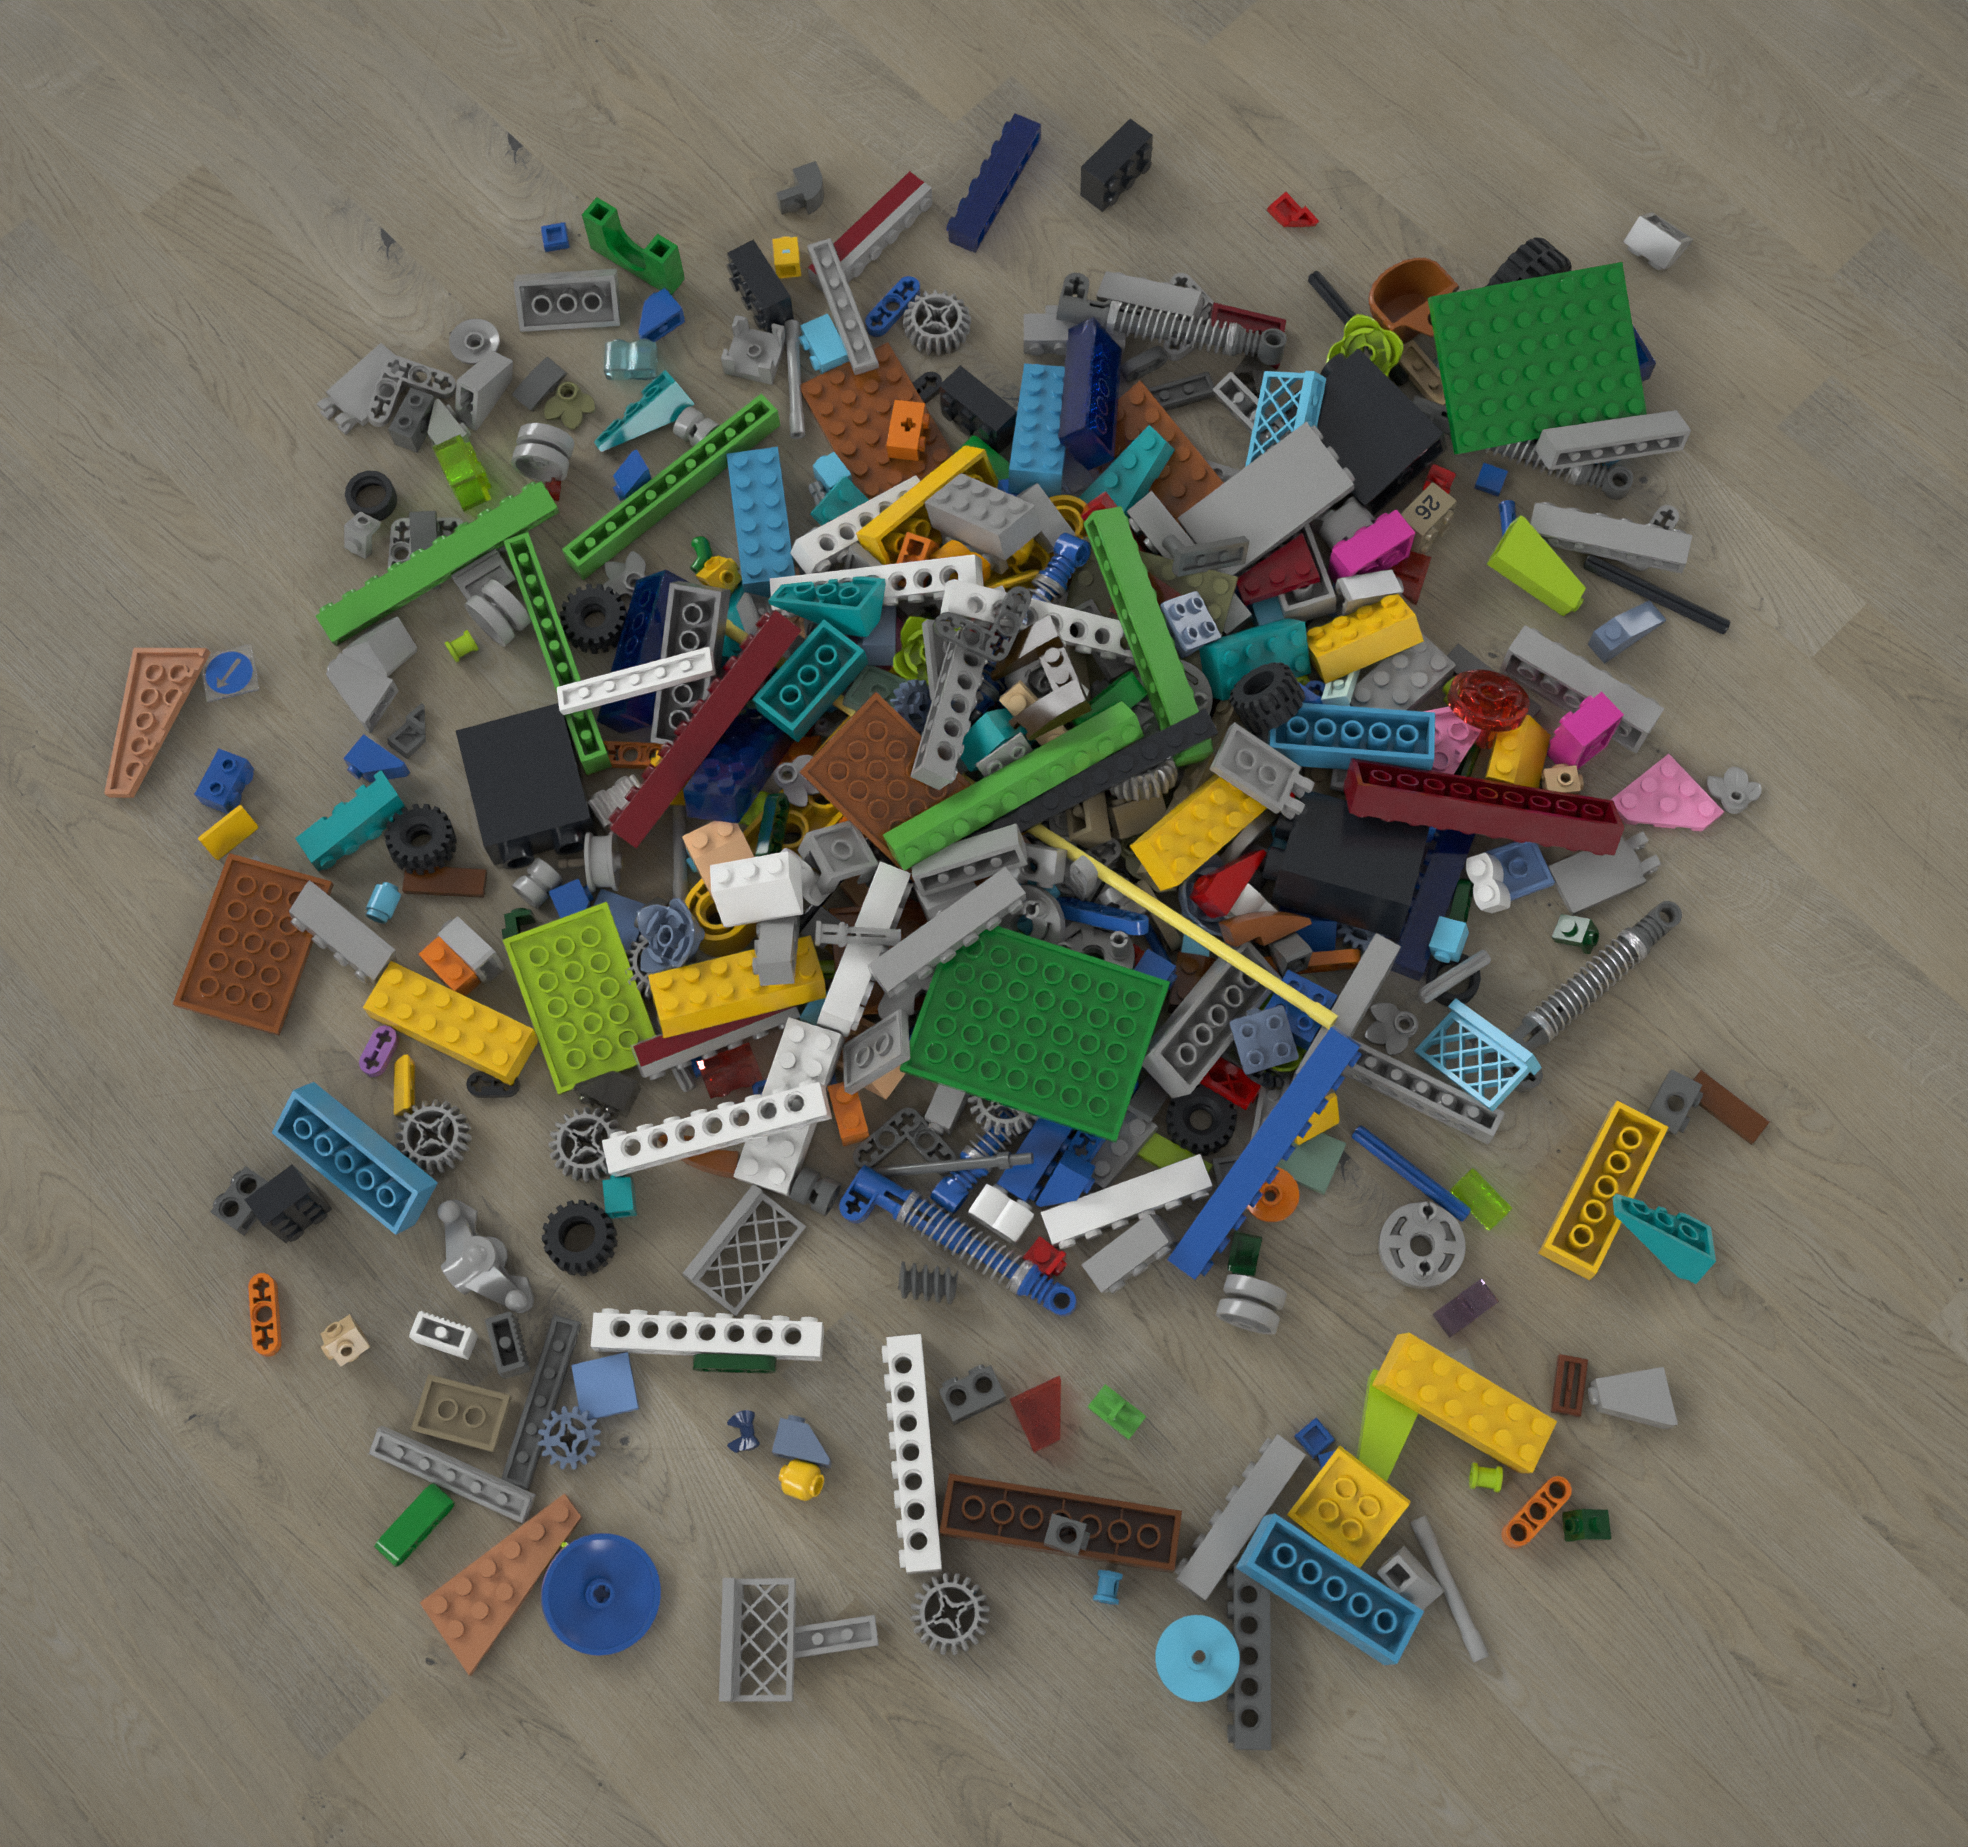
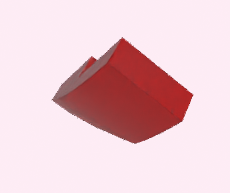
[1266,192,1319,227]

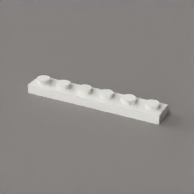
[557,647,716,715]

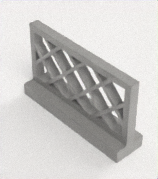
[682,1184,806,1317]
[719,1578,796,1702]

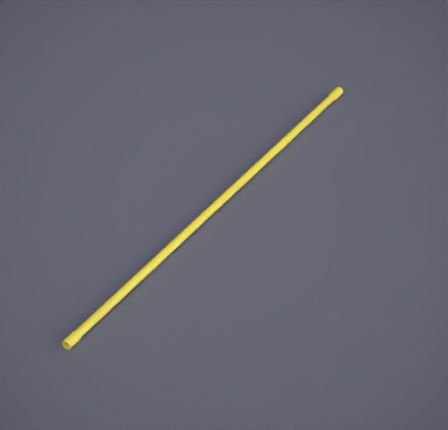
[725,619,1338,1030]

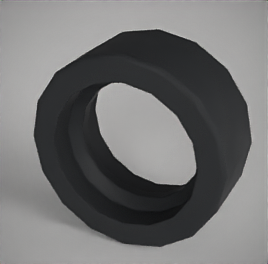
[345,470,397,521]
[1426,953,1481,1006]

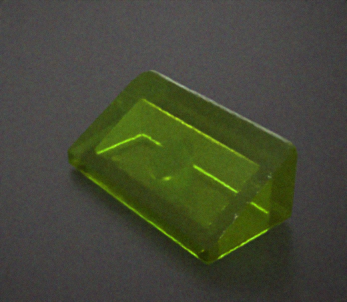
[1450,1168,1512,1231]

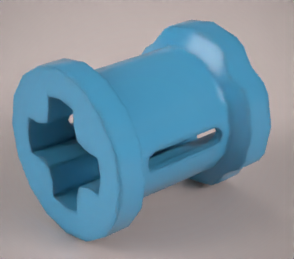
[1093,1570,1123,1605]

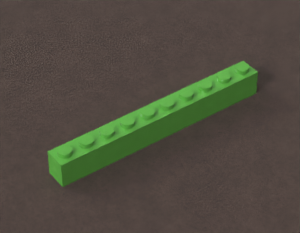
[562,394,780,580]
[315,481,560,646]
[1083,506,1214,767]
[503,532,612,775]
[883,701,1144,871]

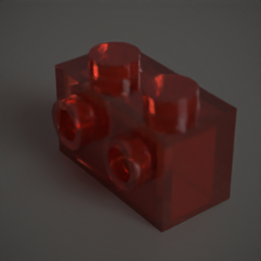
[697,1042,763,1099]

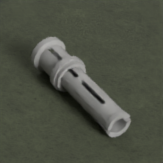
[815,920,901,947]

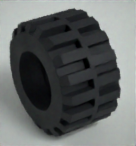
[1229,662,1305,732]
[542,1200,618,1276]

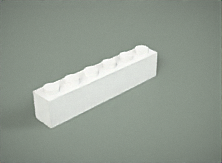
[1041,1154,1212,1250]

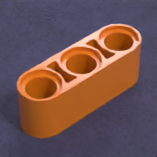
[1501,1476,1572,1548]

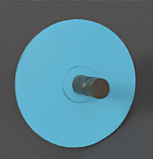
[1155,1615,1239,1702]

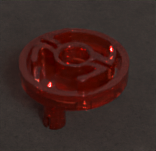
[1447,669,1530,749]

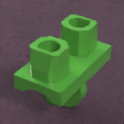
[1087,1384,1146,1440]

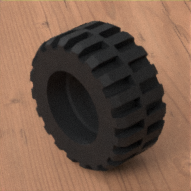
[1485,237,1572,287]

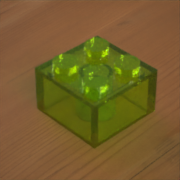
[432,434,492,512]

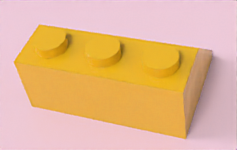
[1484,709,1551,788]

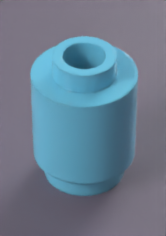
[366,882,401,924]

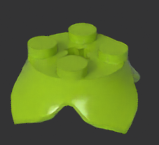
[1326,314,1404,377]
[893,616,962,686]

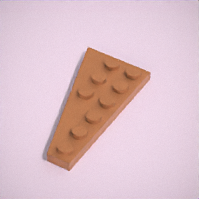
[104,648,211,798]
[420,1493,582,1676]

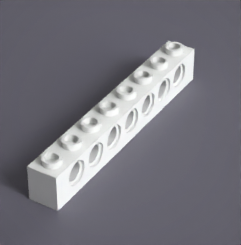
[770,554,984,617]
[940,579,1136,666]
[602,1080,832,1177]
[591,1308,824,1361]
[882,1334,942,1575]

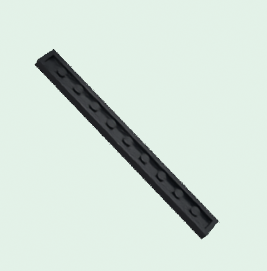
[961,709,1218,840]

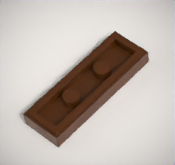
[402,867,487,898]
[1693,1070,1770,1145]

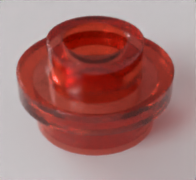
[545,477,562,501]

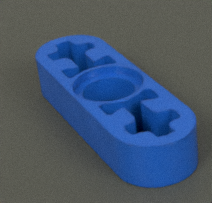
[865,276,920,337]

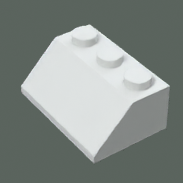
[710,851,803,928]

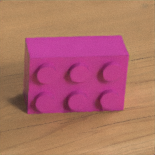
[1327,509,1415,584]
[1546,691,1624,770]

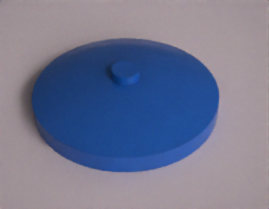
[541,1533,661,1655]

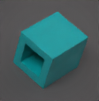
[602,1174,637,1219]

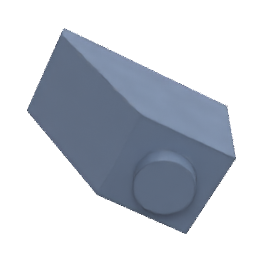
[772,1415,832,1468]

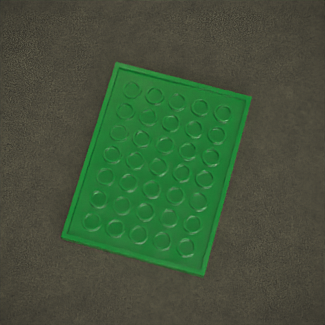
[1428,262,1647,455]
[900,926,1170,1143]

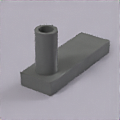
[1162,534,1250,577]

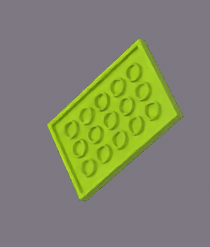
[503,902,656,1095]

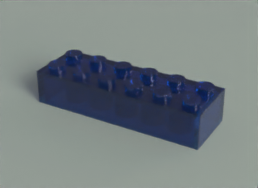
[1058,317,1122,471]
[597,569,690,734]
[683,700,794,824]

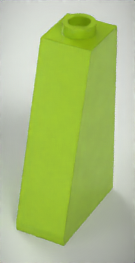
[1487,515,1586,617]
[1357,1369,1418,1482]

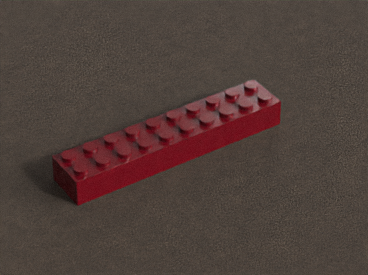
[608,610,802,848]
[1343,758,1625,856]

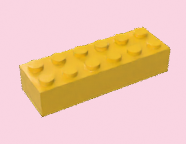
[856,445,998,565]
[1130,774,1267,891]
[648,935,826,1038]
[363,961,539,1086]
[1538,1101,1668,1281]
[1372,1333,1557,1473]

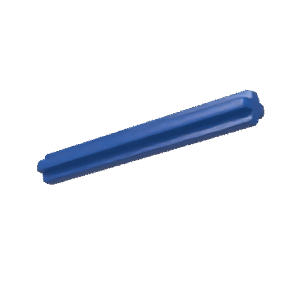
[1352,1125,1471,1221]

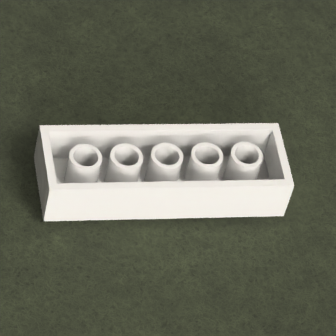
[816,861,913,1037]
[733,1017,845,1197]

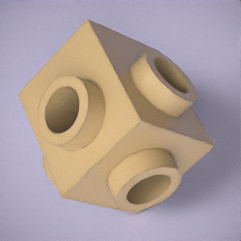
[1540,764,1584,795]
[321,1314,370,1367]

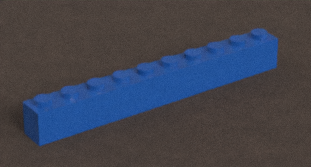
[997,949,1178,1203]
[1167,1026,1362,1280]

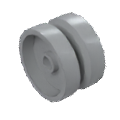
[511,423,575,483]
[464,579,532,647]
[1216,1274,1287,1335]

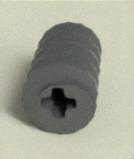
[898,1262,958,1305]

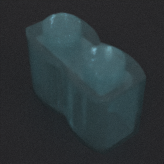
[604,339,658,380]

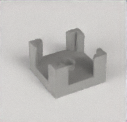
[721,315,786,385]
[798,821,879,895]

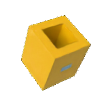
[772,236,802,278]

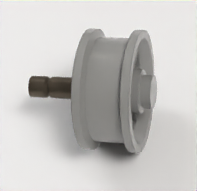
[558,831,623,892]

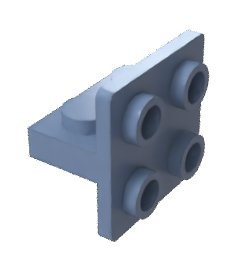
[1160,591,1221,659]
[1229,1005,1299,1075]

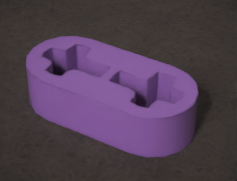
[359,1025,399,1077]

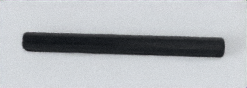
[1308,271,1409,386]
[1583,555,1731,634]

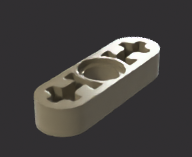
[1134,879,1182,953]

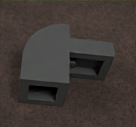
[776,161,824,215]

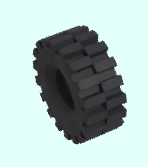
[560,584,629,654]
[384,804,457,875]
[1166,1083,1237,1156]

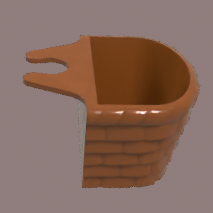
[1368,257,1459,345]

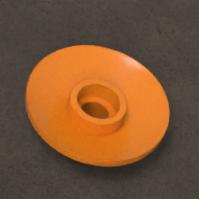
[1247,1167,1299,1222]

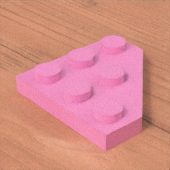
[1423,702,1485,775]
[1611,754,1724,831]

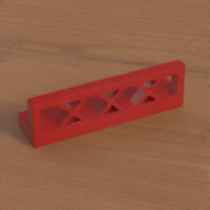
[1199,1057,1262,1110]

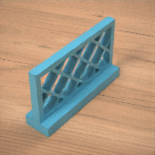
[1245,371,1327,467]
[1414,998,1542,1112]

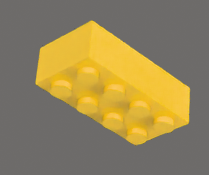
[1306,593,1424,684]

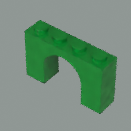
[582,197,685,296]

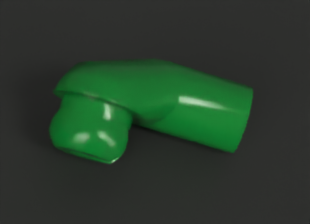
[690,536,713,574]

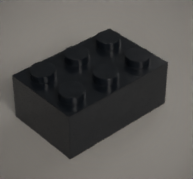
[1080,118,1153,212]
[726,239,794,334]
[939,365,1017,454]
[244,1165,332,1243]

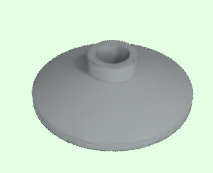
[449,319,500,364]

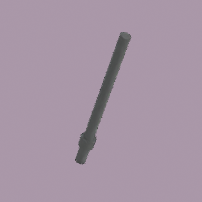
[872,1152,1034,1177]

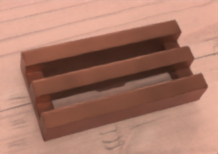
[1550,1354,1588,1418]

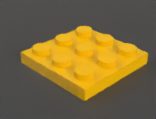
[1287,1446,1411,1569]

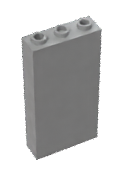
[1178,422,1355,577]
[1291,933,1401,1083]

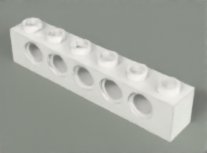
[790,475,920,574]

